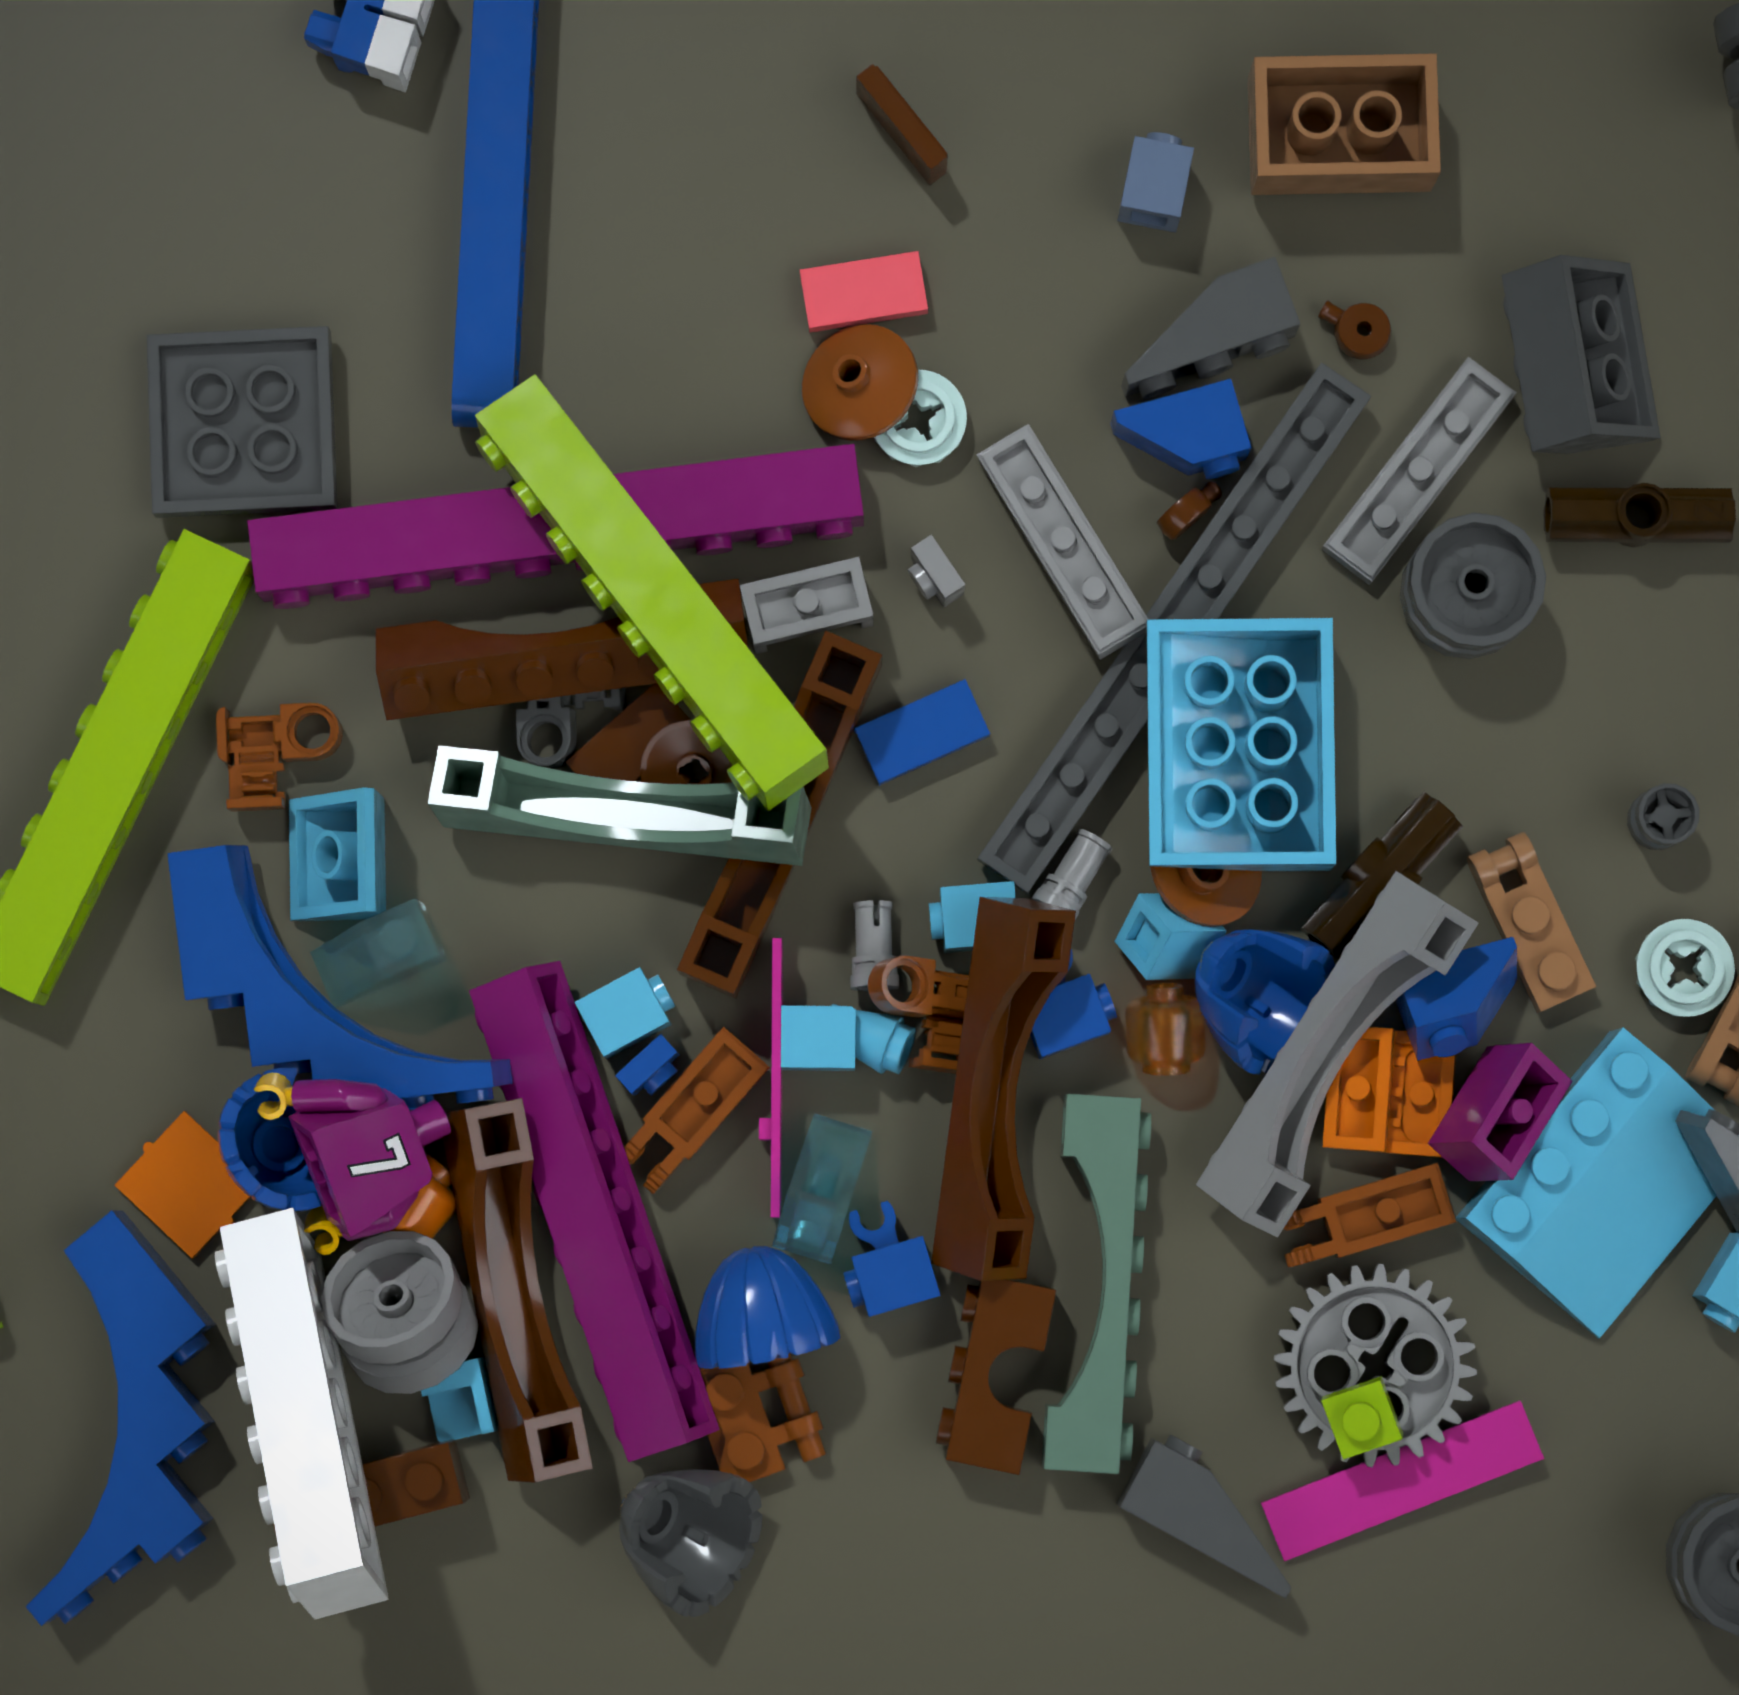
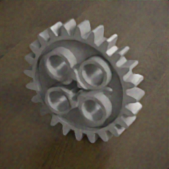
[1273,1264,1477,1467]

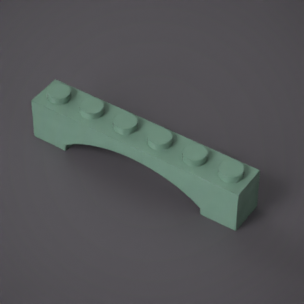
[428,746,812,866]
[1041,1094,1151,1474]

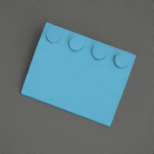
[1147,618,1336,871]
[1455,1027,1739,1338]

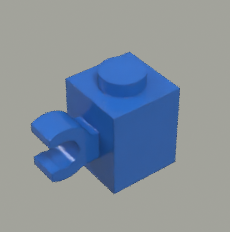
[1030,949,1117,1060]
[843,1201,941,1317]

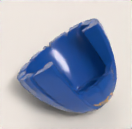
[1195,929,1335,1075]
[217,1068,321,1212]
[695,1246,841,1369]

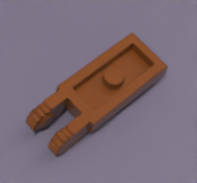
[624,1027,770,1195]
[1283,1163,1456,1268]

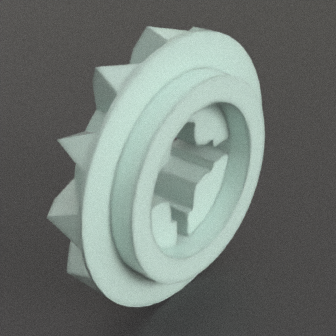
[874,370,967,468]
[1635,919,1735,1017]

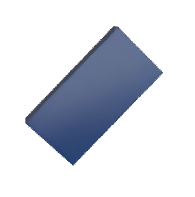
[854,679,990,786]

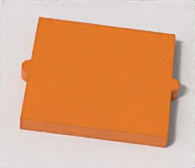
[114,1111,251,1259]

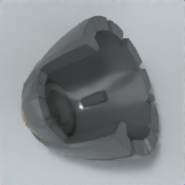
[619,1469,763,1617]

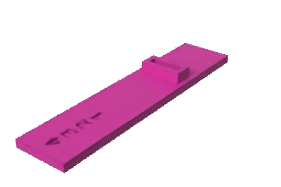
[759,938,783,1218]
[1261,1400,1544,1562]

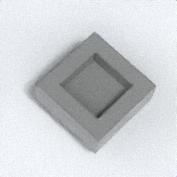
[907,534,965,607]

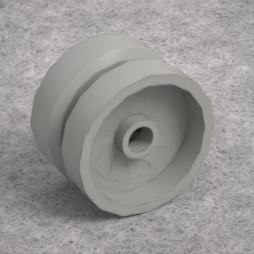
[321,1231,479,1394]

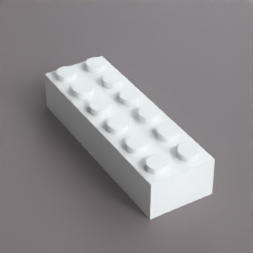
[215,1208,389,1620]

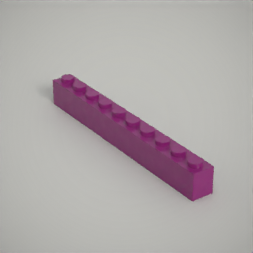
[247,444,864,609]

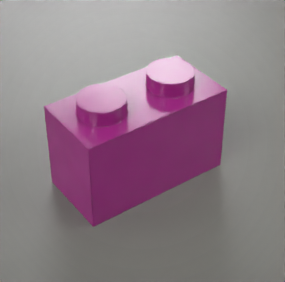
[1428,1043,1573,1181]

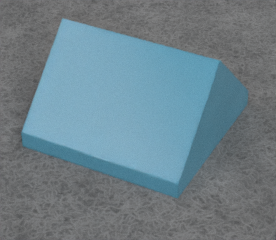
[289,787,386,921]

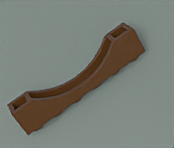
[376,578,749,721]
[677,631,882,999]
[931,897,1076,1281]
[443,1098,593,1483]

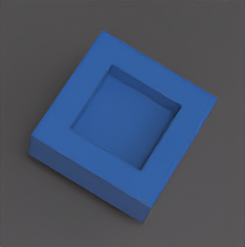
[615,1034,680,1096]

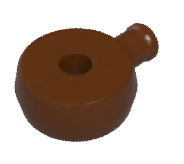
[1318,300,1392,360]
[1157,481,1222,541]

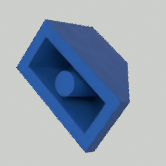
[1110,379,1252,479]
[1396,937,1517,1061]

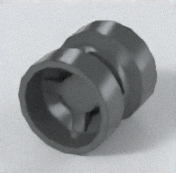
[1627,783,1700,850]

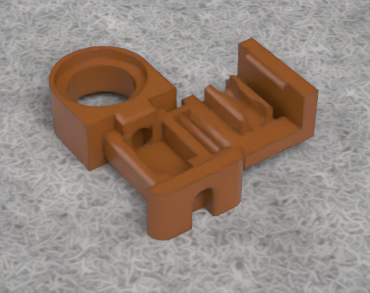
[216,703,343,812]
[868,955,969,1074]

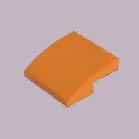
[1322,1027,1457,1158]

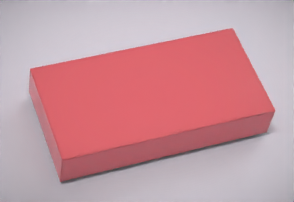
[800,251,928,333]

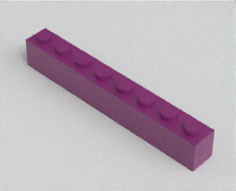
[469,961,720,1462]

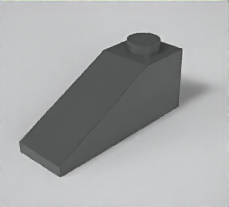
[1116,1434,1292,1599]

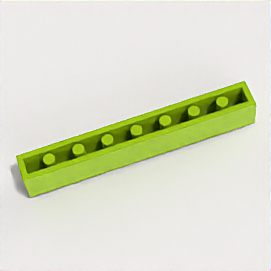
[475,374,829,811]
[0,529,254,1006]

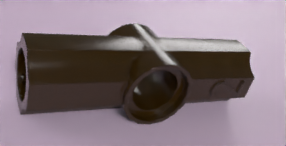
[1543,483,1736,548]
[1300,792,1464,962]

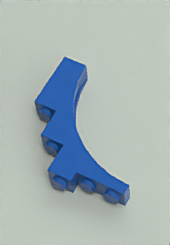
[167,845,513,1110]
[25,1210,216,1626]

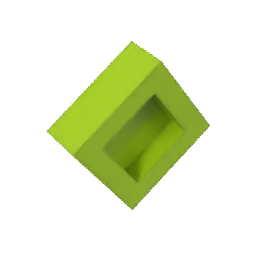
[1321,1376,1403,1460]

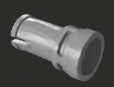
[1031,829,1113,920]
[850,900,899,991]

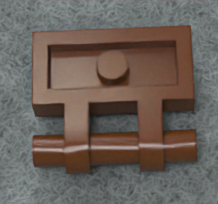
[699,1353,826,1482]

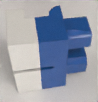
[304,0,435,93]

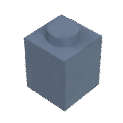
[1117,132,1194,233]

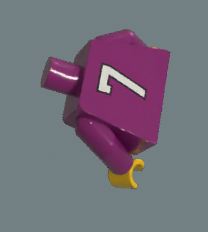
[254,1073,451,1255]

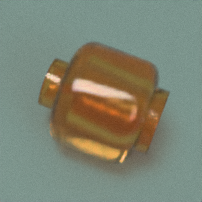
[1125,983,1206,1076]

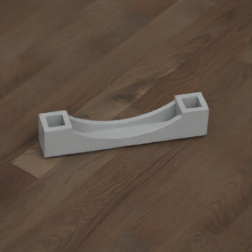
[1196,871,1479,1238]

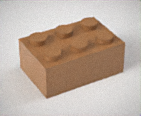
[1247,54,1441,195]

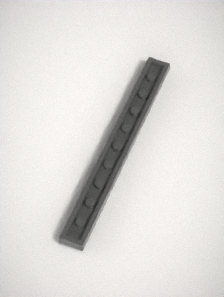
[977,362,1371,894]

